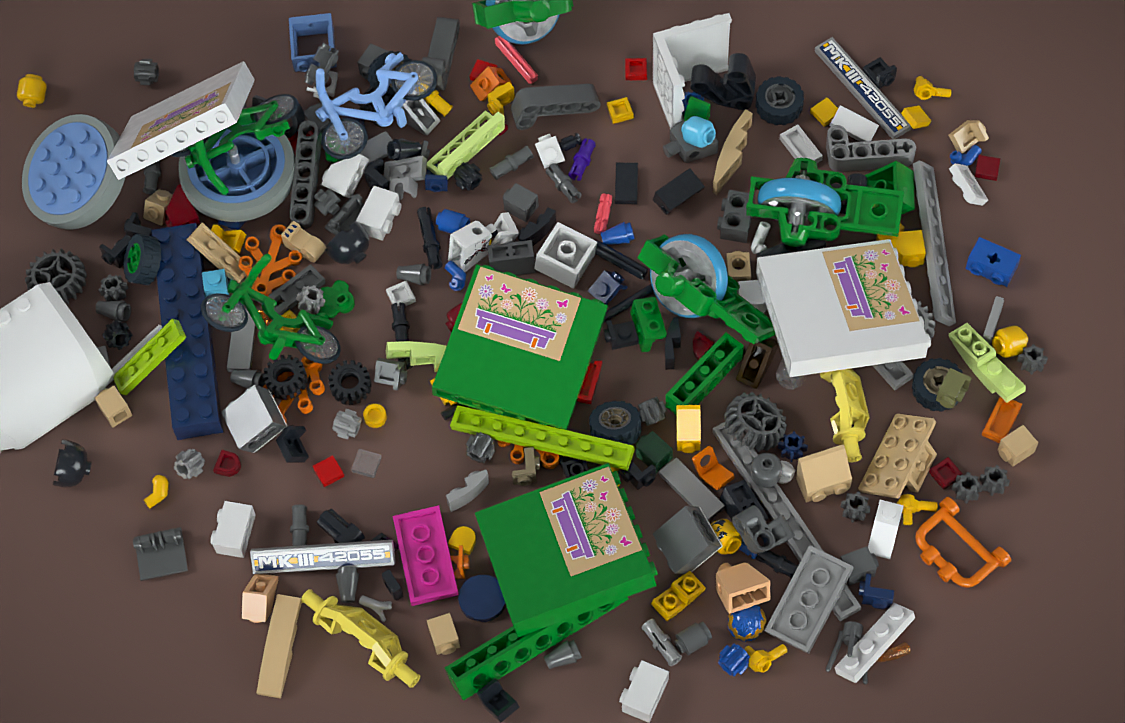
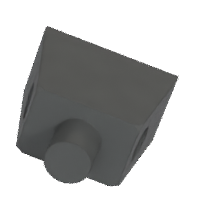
[663,120,719,163]

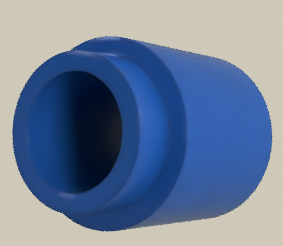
[436,209,470,234]

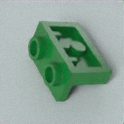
[630,297,667,353]

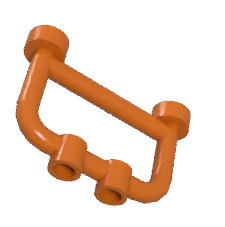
[915,497,1011,588]

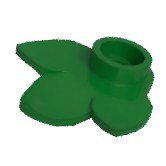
[316,280,355,319]

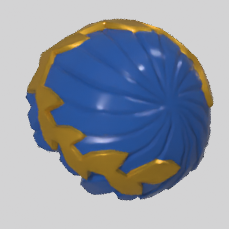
[728,605,767,642]

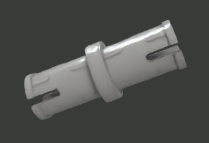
[642,619,682,666]

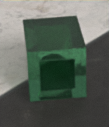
[636,431,673,473]

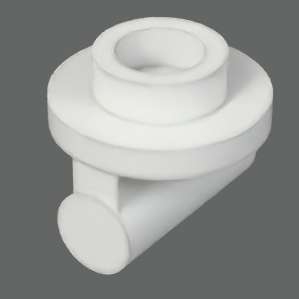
[778,461,795,484]

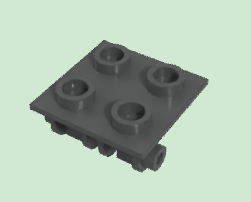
[133,527,188,581]

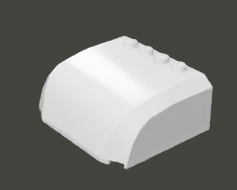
[0,282,115,453]

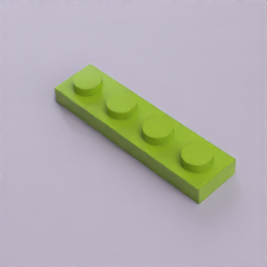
[113,318,186,395]

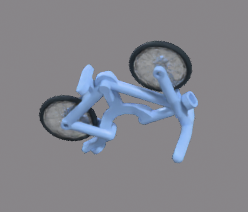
[315,52,437,159]

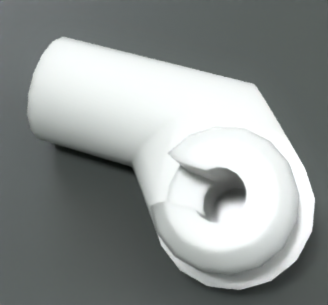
[751,221,771,254]

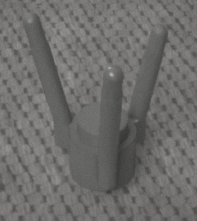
[826,621,868,684]

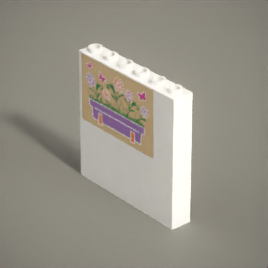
[107,61,255,180]
[756,239,931,377]

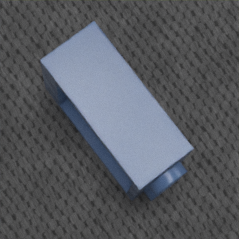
[289,13,337,72]

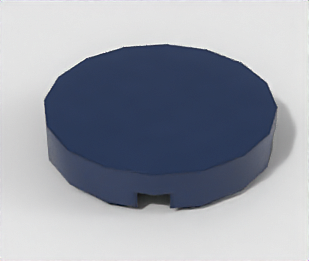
[458,575,506,622]

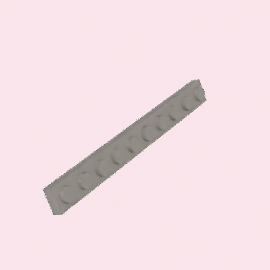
[712,422,861,621]

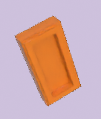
[982,397,1022,443]

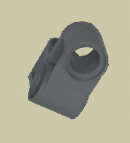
[732,505,795,554]

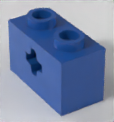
[965,237,1021,287]

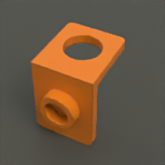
[470,66,512,101]
[692,446,735,490]
[450,545,470,579]

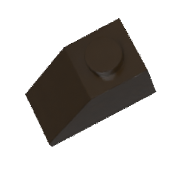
[736,338,779,389]

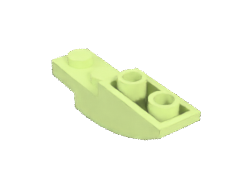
[949,323,1026,403]

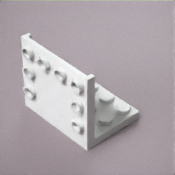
[653,13,732,129]

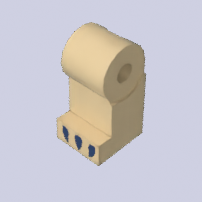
[281,221,326,263]

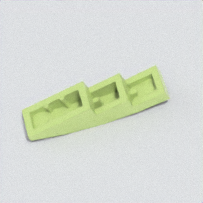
[386,341,447,372]

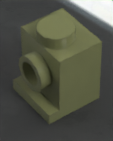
[936,368,972,408]

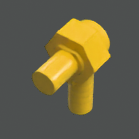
[913,76,951,100]
[897,494,938,525]
[744,644,787,673]

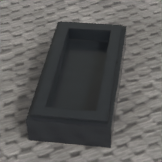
[615,162,638,204]

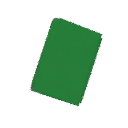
[684,96,710,121]

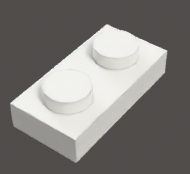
[949,163,988,206]

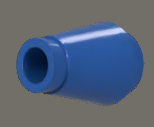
[601,222,635,245]

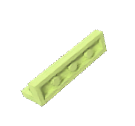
[426,110,505,180]

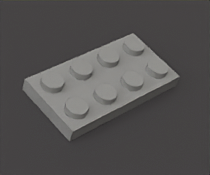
[764,545,854,654]

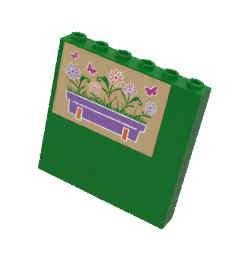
[432,264,608,430]
[475,463,658,637]

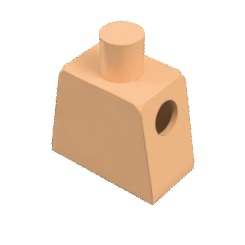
[716,563,770,614]

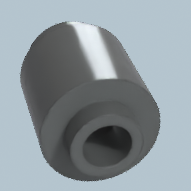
[674,622,712,656]

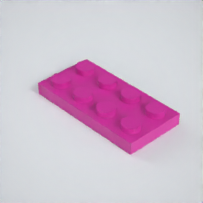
[393,505,459,606]

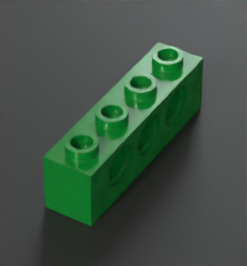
[665,332,744,415]

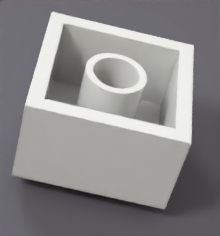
[534,222,597,289]

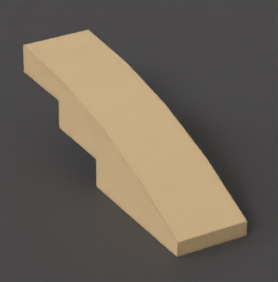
[713,109,753,195]
[256,594,302,699]

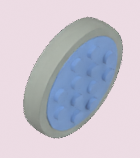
[22,114,125,230]
[179,121,295,222]

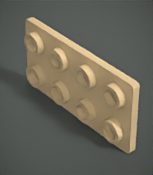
[858,414,937,498]

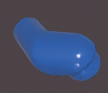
[950,145,982,166]
[445,261,466,291]

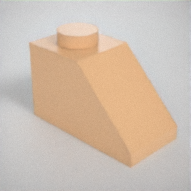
[242,574,278,623]

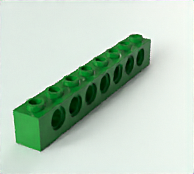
[445,597,629,701]

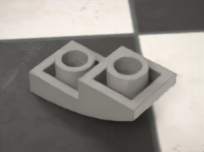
[348,131,393,169]
[446,470,489,512]

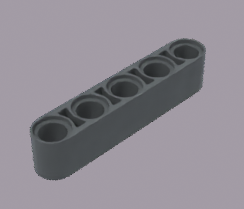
[290,120,322,230]

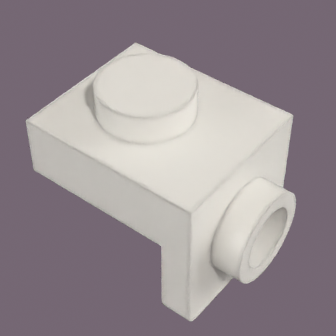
[535,134,565,168]
[491,212,519,245]

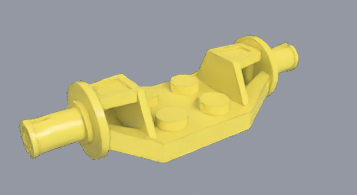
[820,368,870,462]
[301,589,421,688]

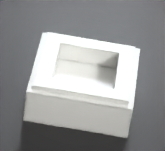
[386,281,416,309]

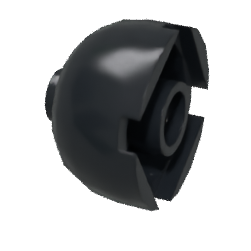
[325,222,370,264]
[53,439,92,487]

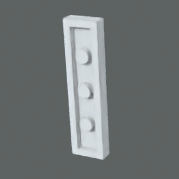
[835,603,915,683]

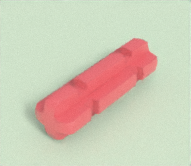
[594,193,612,234]

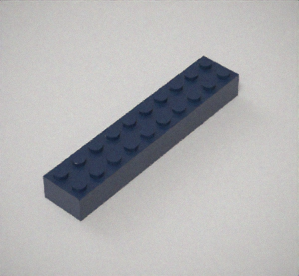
[152,223,223,440]

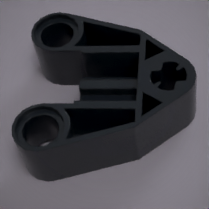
[690,53,756,110]

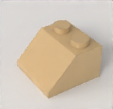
[796,444,852,503]

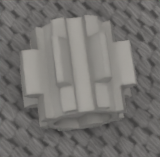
[296,285,325,313]
[332,409,362,439]
[174,449,205,479]

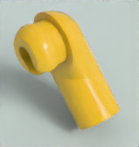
[143,475,169,509]

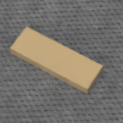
[187,223,249,283]

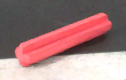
[495,36,538,84]

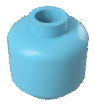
[681,116,716,148]

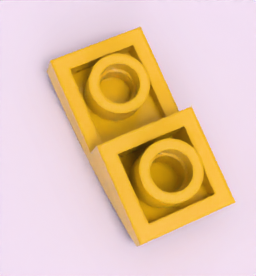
[651,571,706,621]

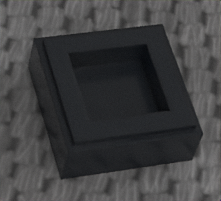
[382,569,403,601]

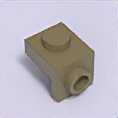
[512,447,540,486]

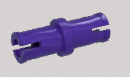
[568,138,596,181]

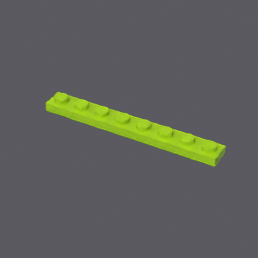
[450,405,635,471]

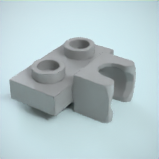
[384,156,427,200]

